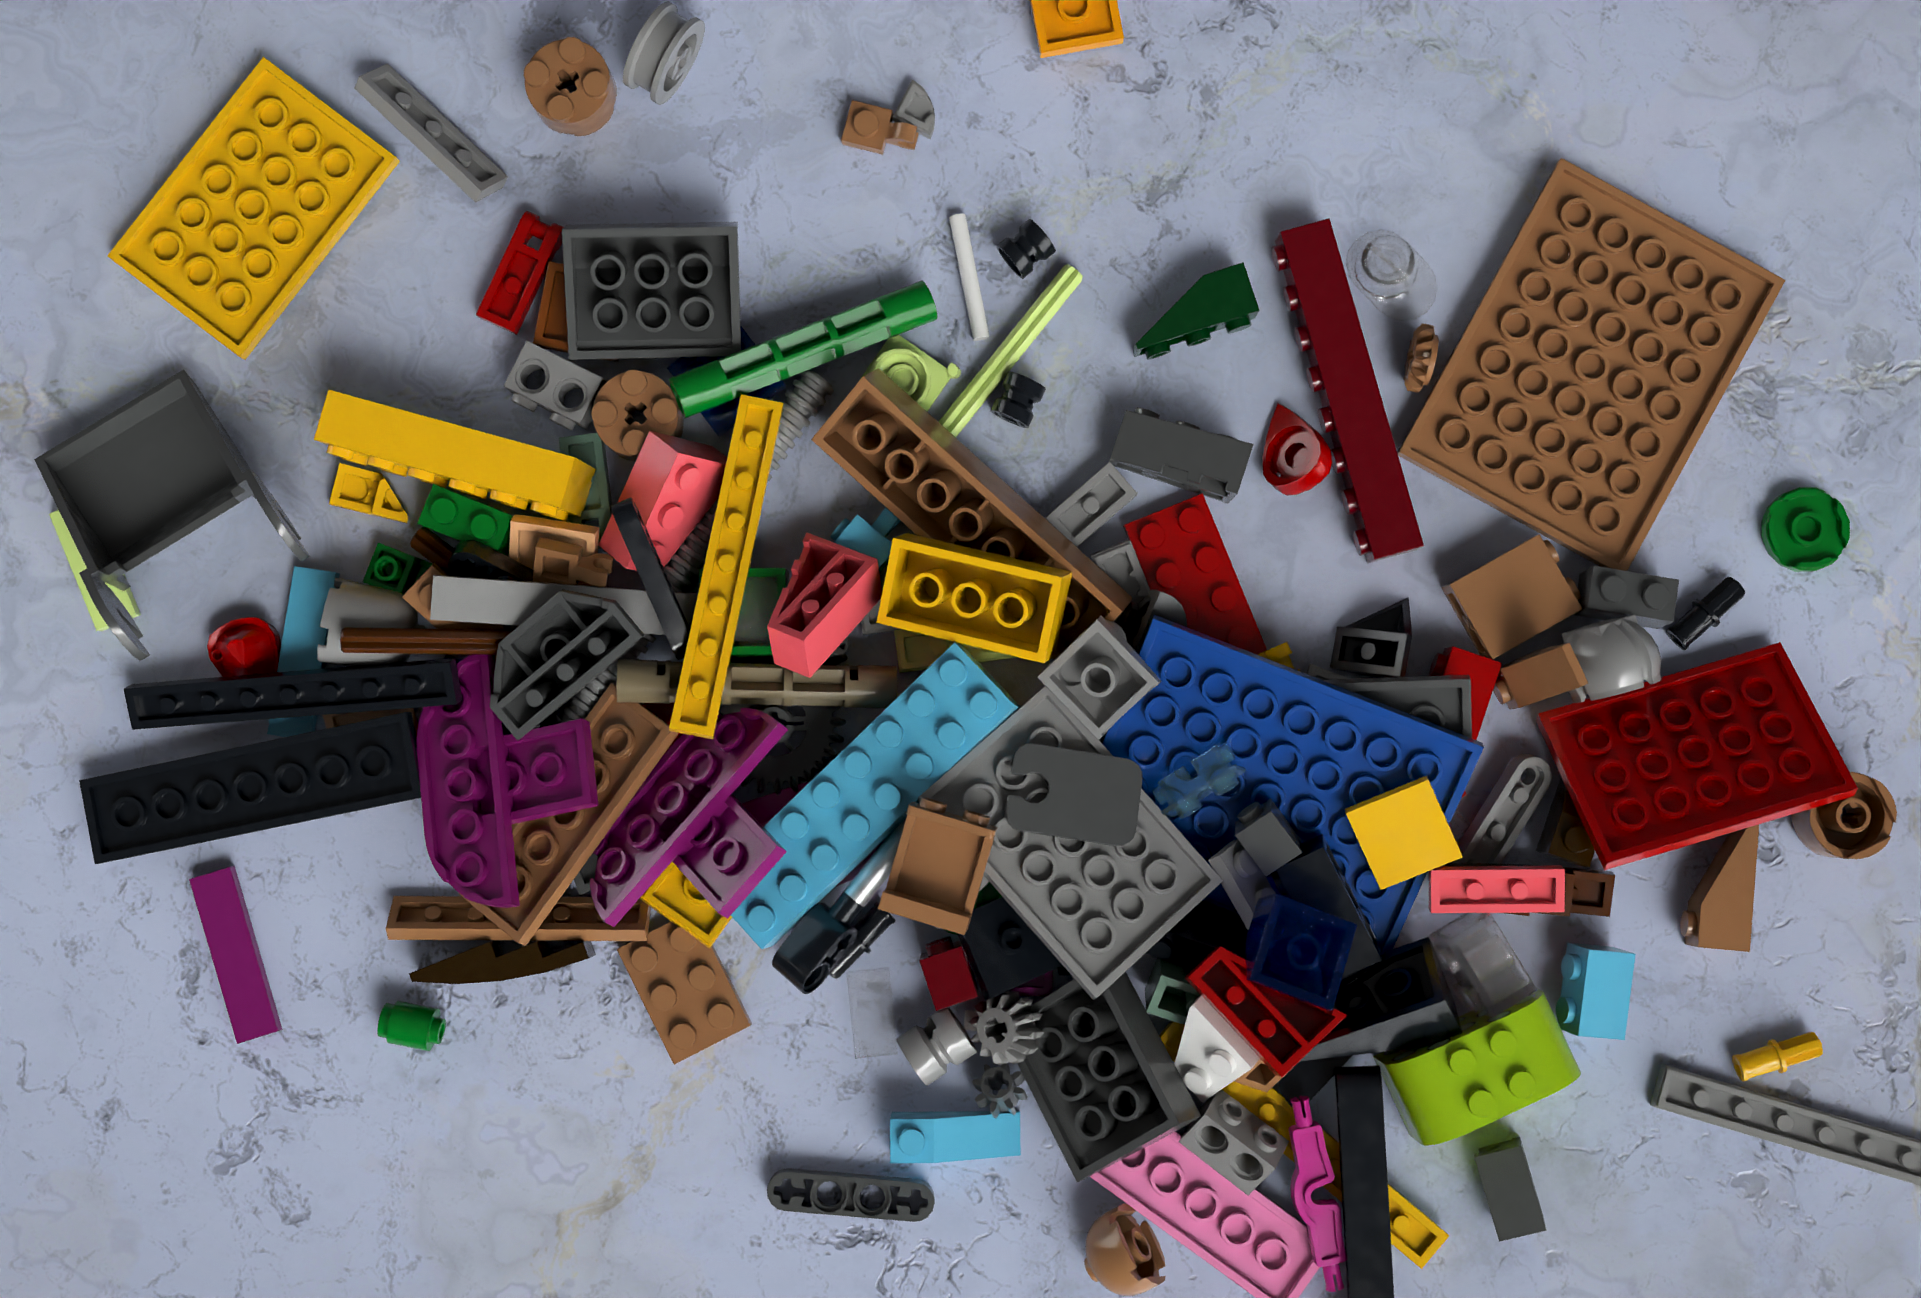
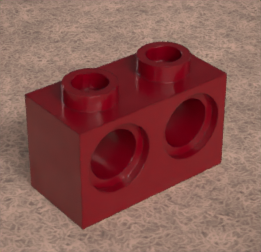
[919,936,978,1011]

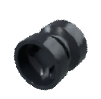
[996,219,1056,279]
[990,372,1046,428]

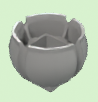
[1562,614,1662,703]

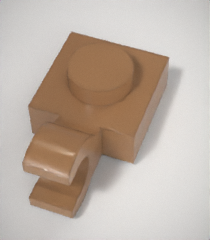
[841,100,919,155]
[533,537,613,587]

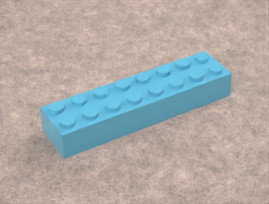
[731,642,1021,949]

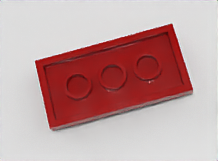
[1123,493,1267,655]

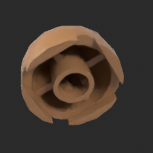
[1084,1203,1166,1296]

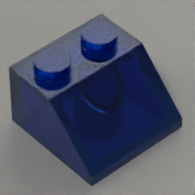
[1245,893,1357,1011]

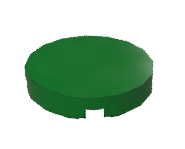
[1761,487,1850,572]

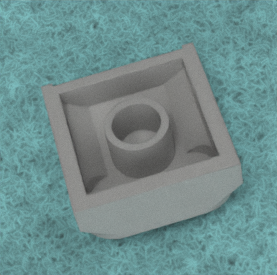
[1038,616,1161,740]

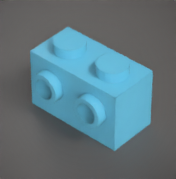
[1556,943,1636,1040]

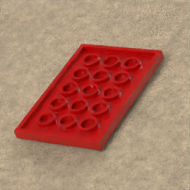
[1536,642,1858,870]

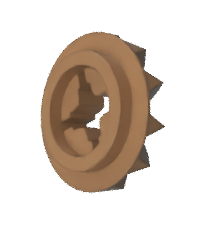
[1403,323,1439,393]

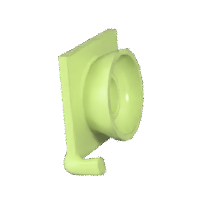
[858,335,961,412]

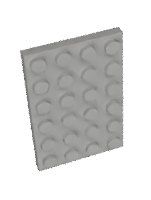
[918,686,1223,999]

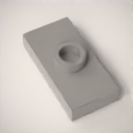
[1090,539,1150,624]

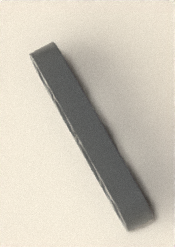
[767,1168,935,1222]

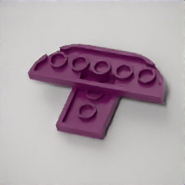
[417,654,599,908]
[590,708,788,927]

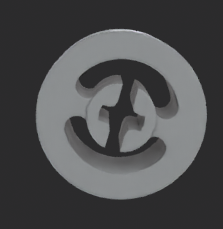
[623,1,705,105]

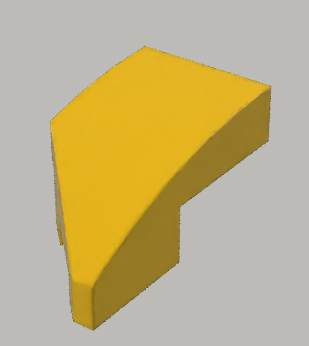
[329,463,409,523]

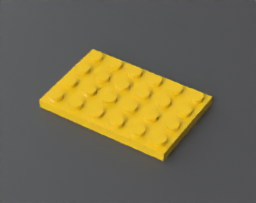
[107,57,400,360]

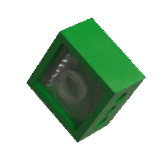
[699,568,790,658]

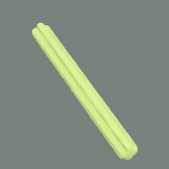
[939,264,1083,437]

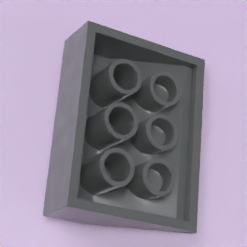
[562,222,741,360]
[1005,972,1201,1182]

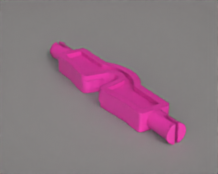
[1288,1096,1347,1292]

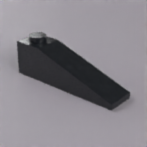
[1300,937,1463,1061]

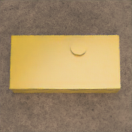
[876,533,1072,663]

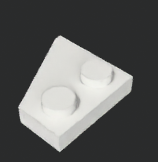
[1174,995,1260,1103]

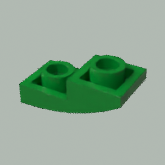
[362,543,433,594]

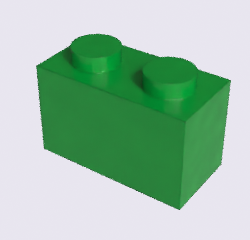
[417,484,513,556]

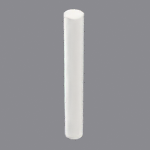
[949,213,990,341]

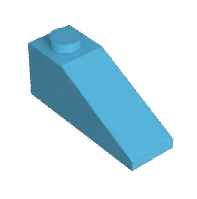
[890,1111,1021,1163]

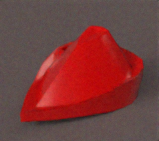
[1262,403,1332,496]
[207,617,281,677]

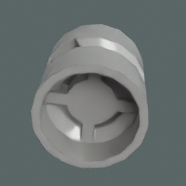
[896,1007,977,1086]

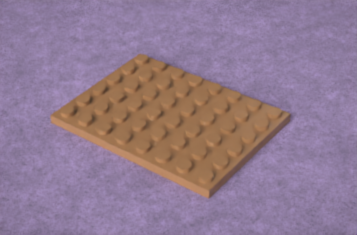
[1397,158,1786,571]

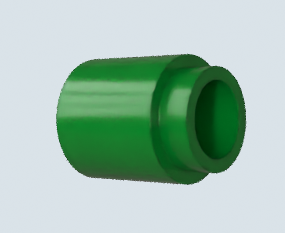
[377,1001,446,1051]

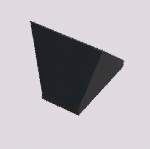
[1330,597,1412,678]

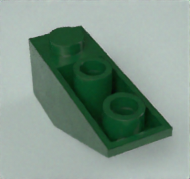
[1133,262,1260,360]

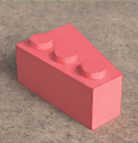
[599,431,727,571]
[767,532,882,678]

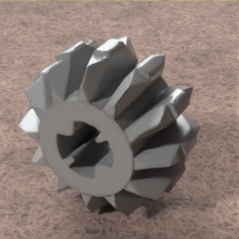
[968,990,1045,1065]

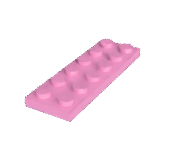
[1090,1131,1320,1298]

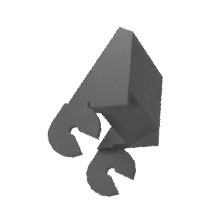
[34,369,310,661]

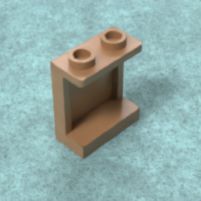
[1442,534,1582,660]
[878,797,998,935]

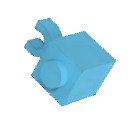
[830,508,900,573]

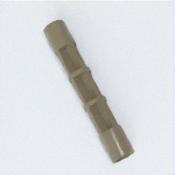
[616,659,897,709]

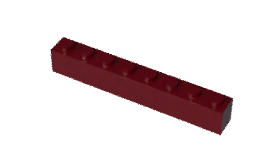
[1271,218,1424,564]

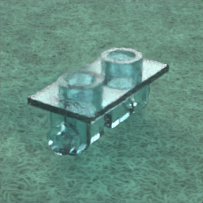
[1153,744,1246,819]

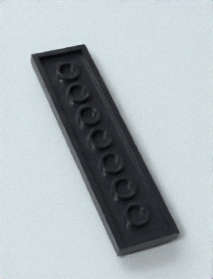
[79,712,421,864]

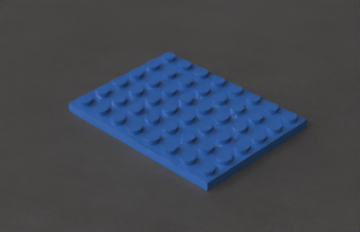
[1102,615,1484,972]

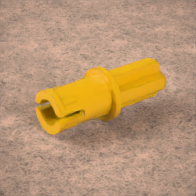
[1732,1032,1823,1082]

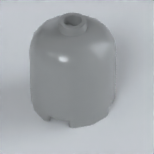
[317,578,425,667]

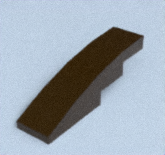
[409,940,596,984]

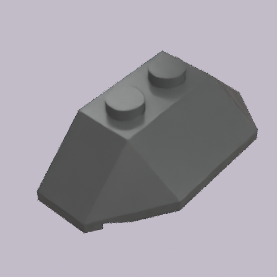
[490,589,644,741]

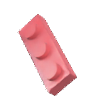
[1429,865,1565,913]

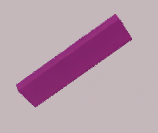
[189,866,283,1044]

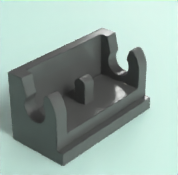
[1474,1137,1546,1242]

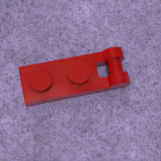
[476,211,564,335]

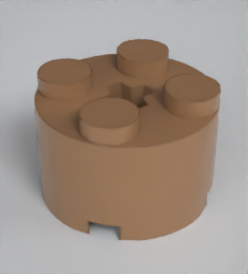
[524,37,617,136]
[591,369,684,462]
[1791,772,1897,859]

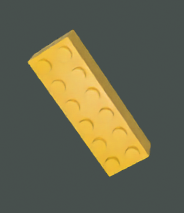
[314,389,596,522]

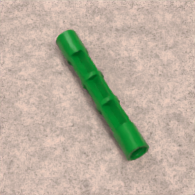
[669,280,938,418]

